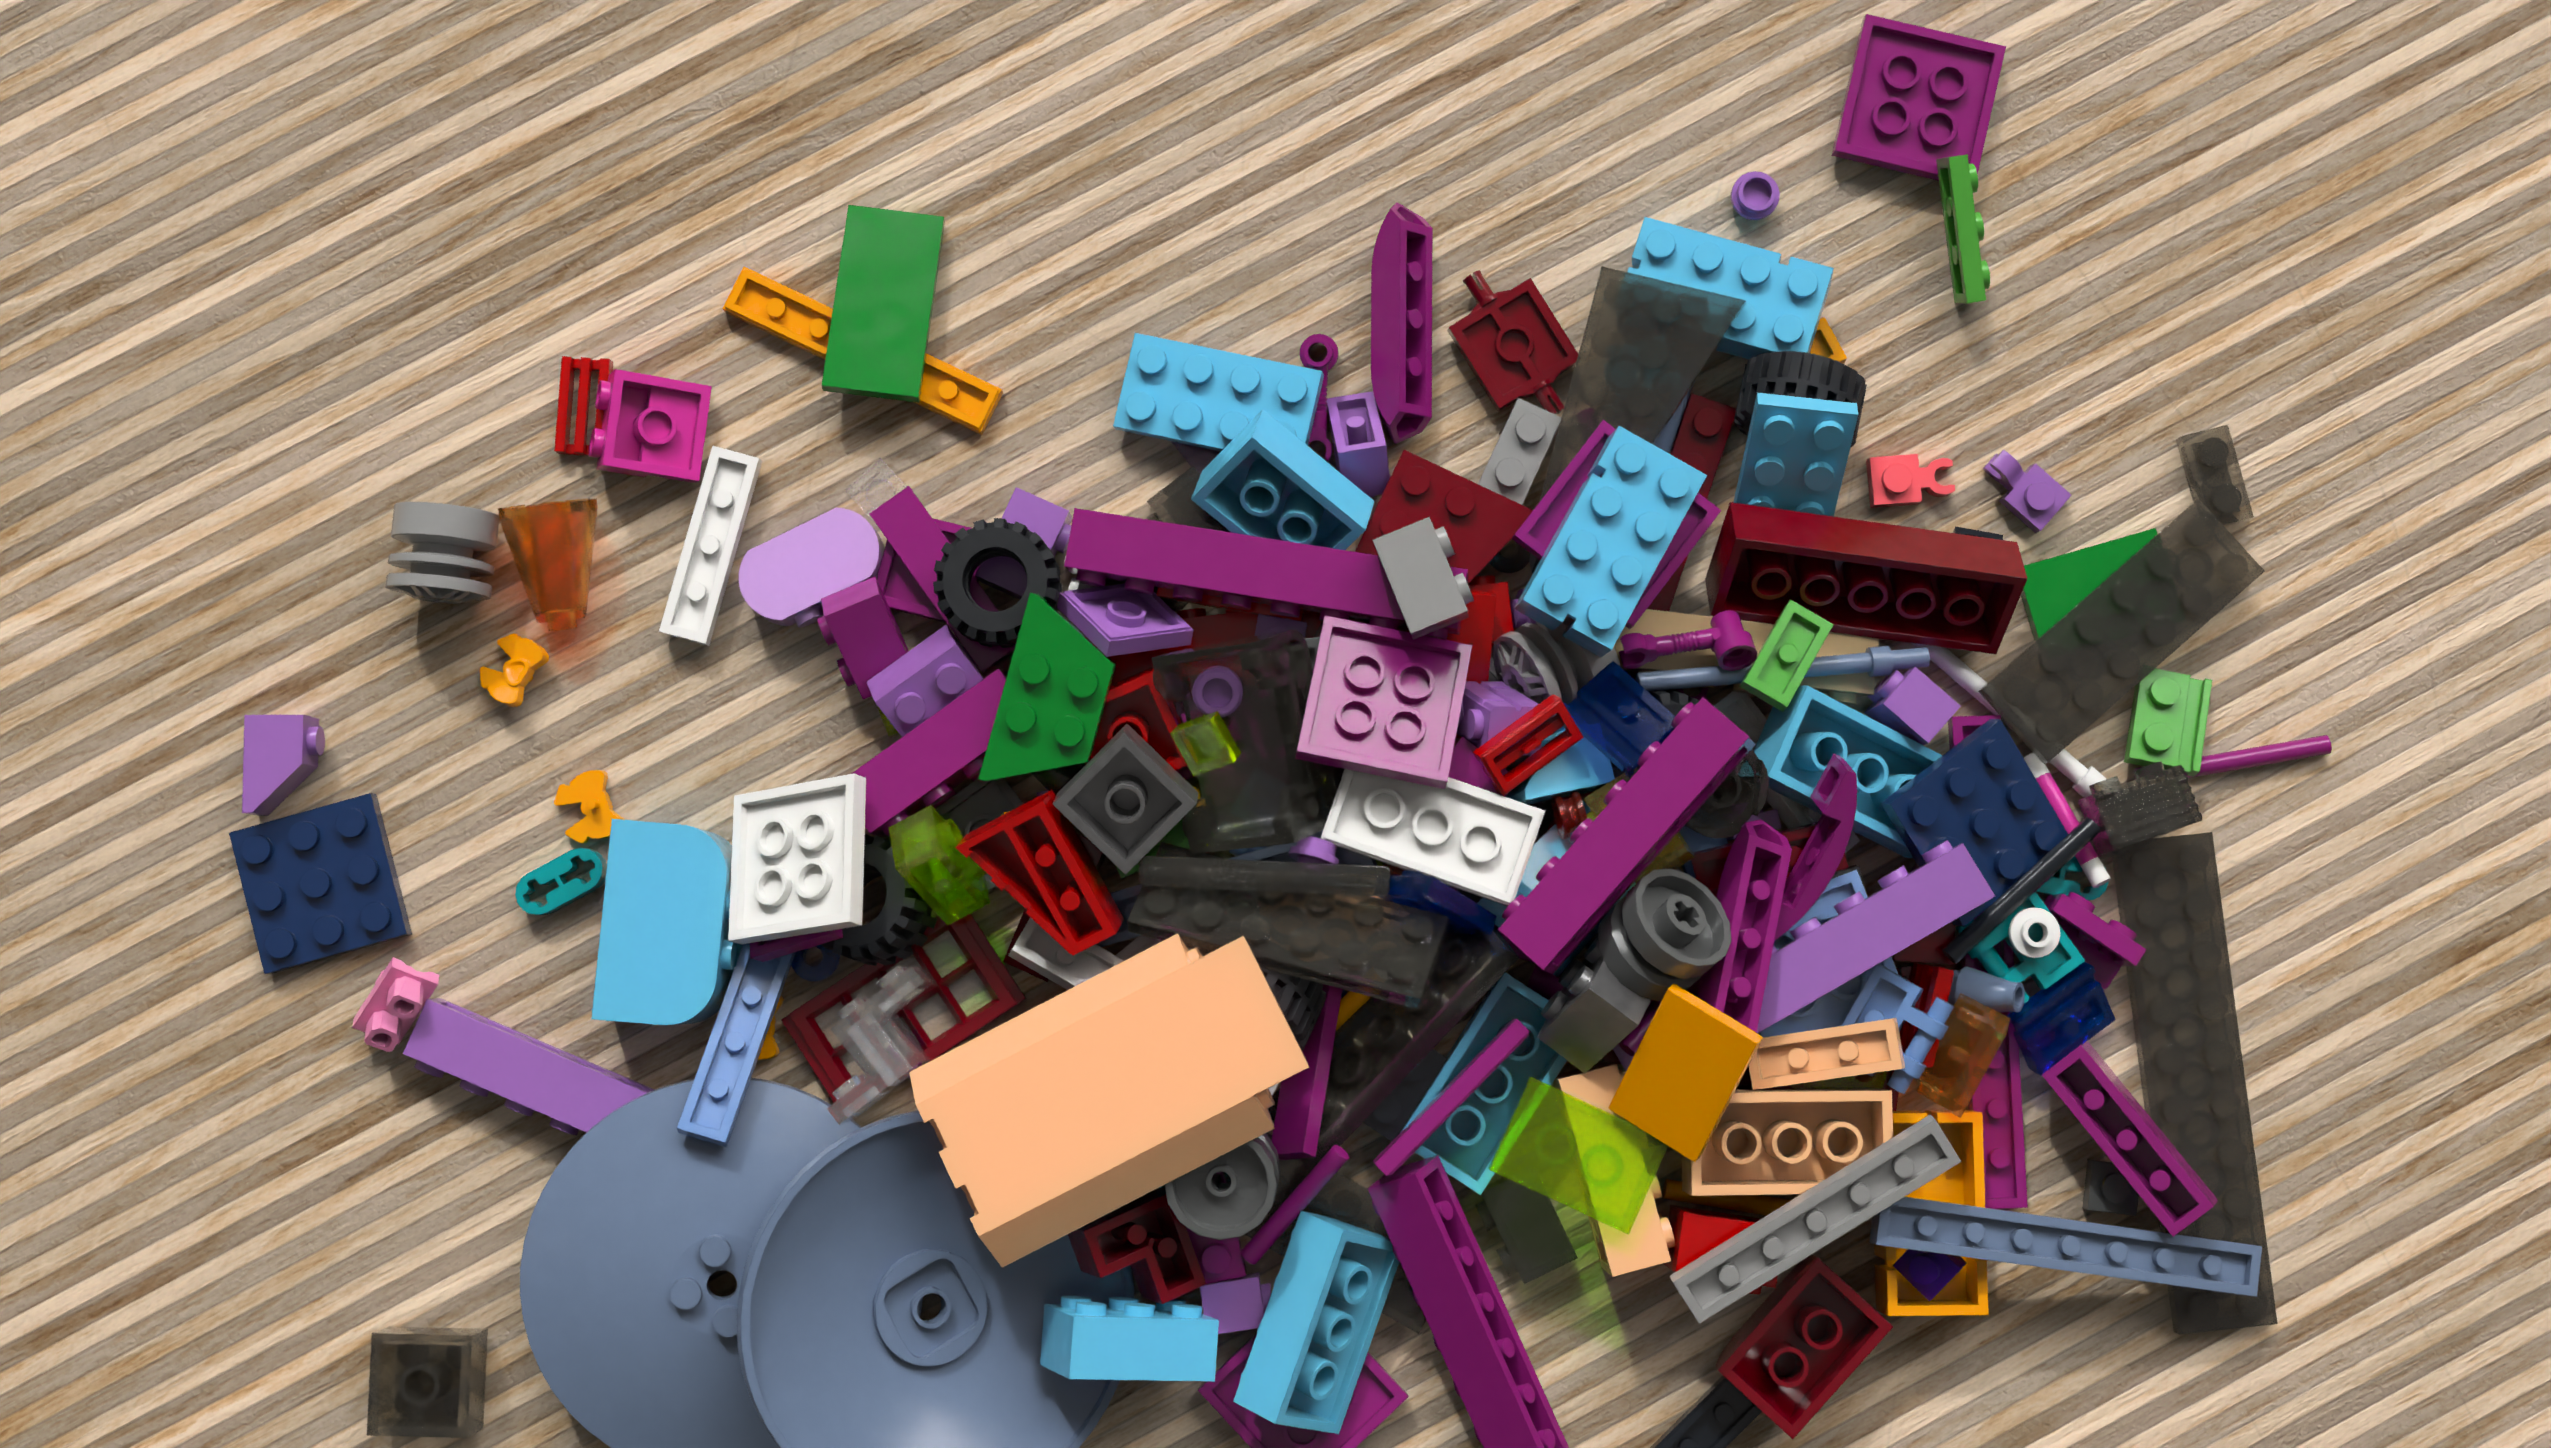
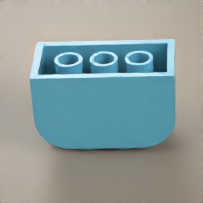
[591,819,743,1025]

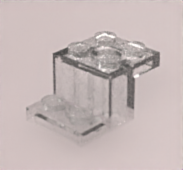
[827,965,935,1125]

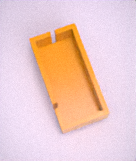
[1874,1110,1989,1316]

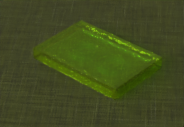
[1488,1077,1668,1235]

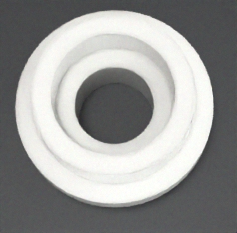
[2009,908,2060,958]

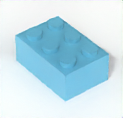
[1191,409,1374,550]
[1040,1296,1219,1382]

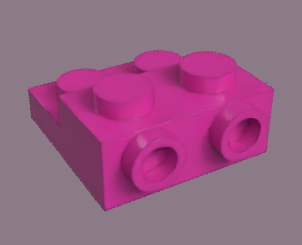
[589,369,712,483]

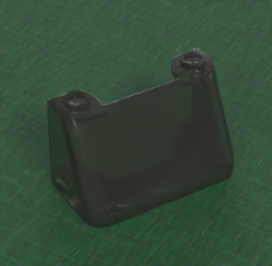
[1152,630,1337,854]

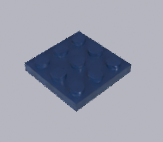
[1881,719,2068,927]
[229,793,412,974]

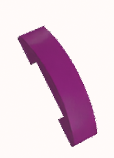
[1774,753,1857,941]

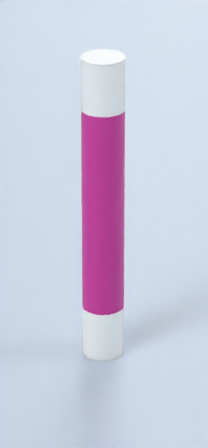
[2024,752,2111,888]

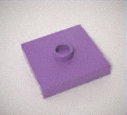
[1057,583,1194,657]

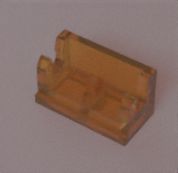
[1915,993,2011,1118]

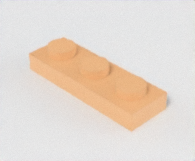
[1749,1018,1905,1090]

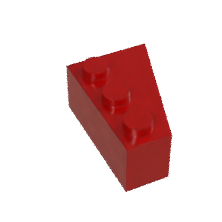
[955,790,1124,956]

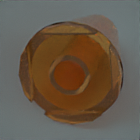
[497,498,598,631]

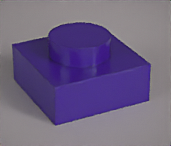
[1892,1249,1967,1302]

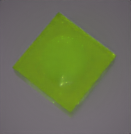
[1170,711,1241,776]

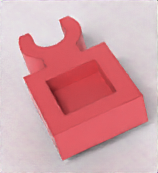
[1866,454,1955,508]

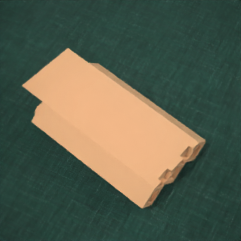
[909,933,1309,1268]

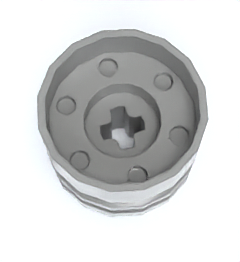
[385,502,500,604]
[1492,616,1621,722]

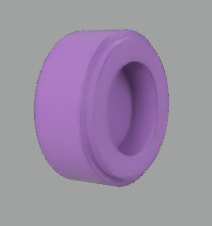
[1192,666,1243,718]

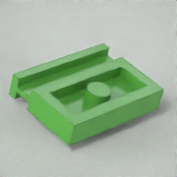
[2124,666,2212,777]

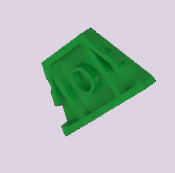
[978,593,1116,781]

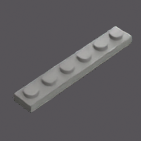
[1670,1114,1962,1324]

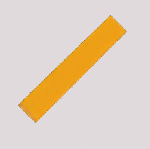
[722,267,1003,435]

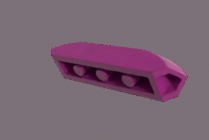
[1370,202,1433,444]
[1697,819,1792,1033]

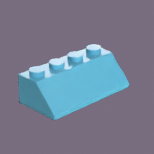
[1233,1210,1399,1434]

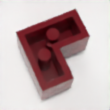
[1068,1187,1206,1304]

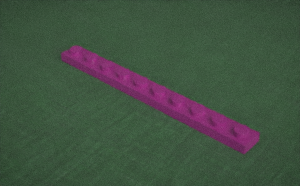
[1948,715,2028,1209]

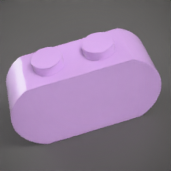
[738,508,885,628]

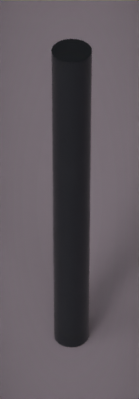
[1942,817,2101,964]

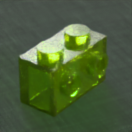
[889,805,990,925]

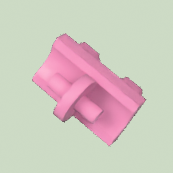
[352,957,439,1052]

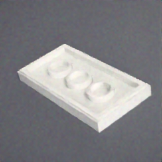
[1320,769,1545,906]

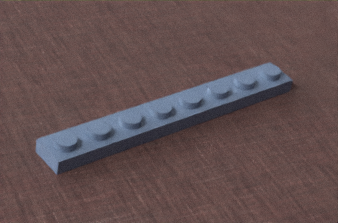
[1869,1197,2262,1297]

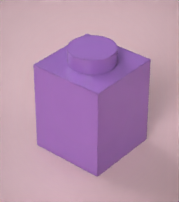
[1200,1272,1272,1334]

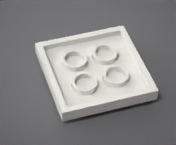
[728,773,866,944]

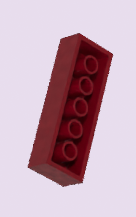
[1705,502,2028,654]

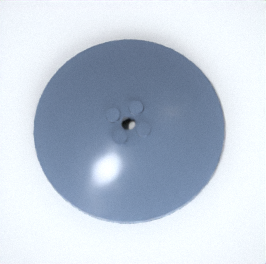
[520,1078,923,1448]
[737,1111,1134,1448]

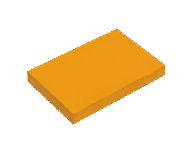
[1608,983,1763,1162]

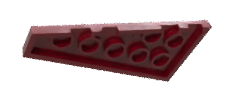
[1277,450,1533,719]

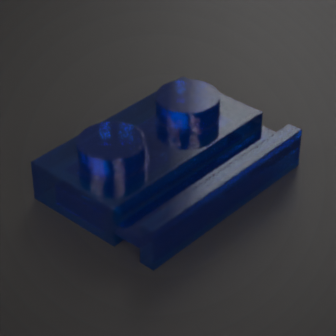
[1564,661,1675,778]
[1374,870,1497,935]
[2006,962,2116,1076]

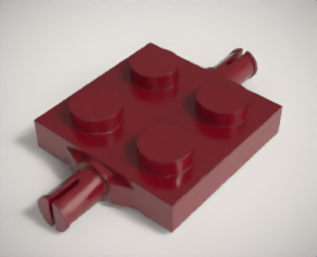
[1448,270,1581,415]

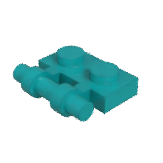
[1955,892,2085,1003]

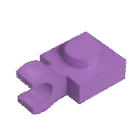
[1983,450,2071,533]

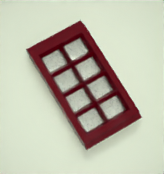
[781,900,1026,1116]

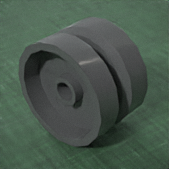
[1598,869,1731,1002]
[1165,1133,1281,1240]

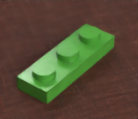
[1936,154,1990,304]

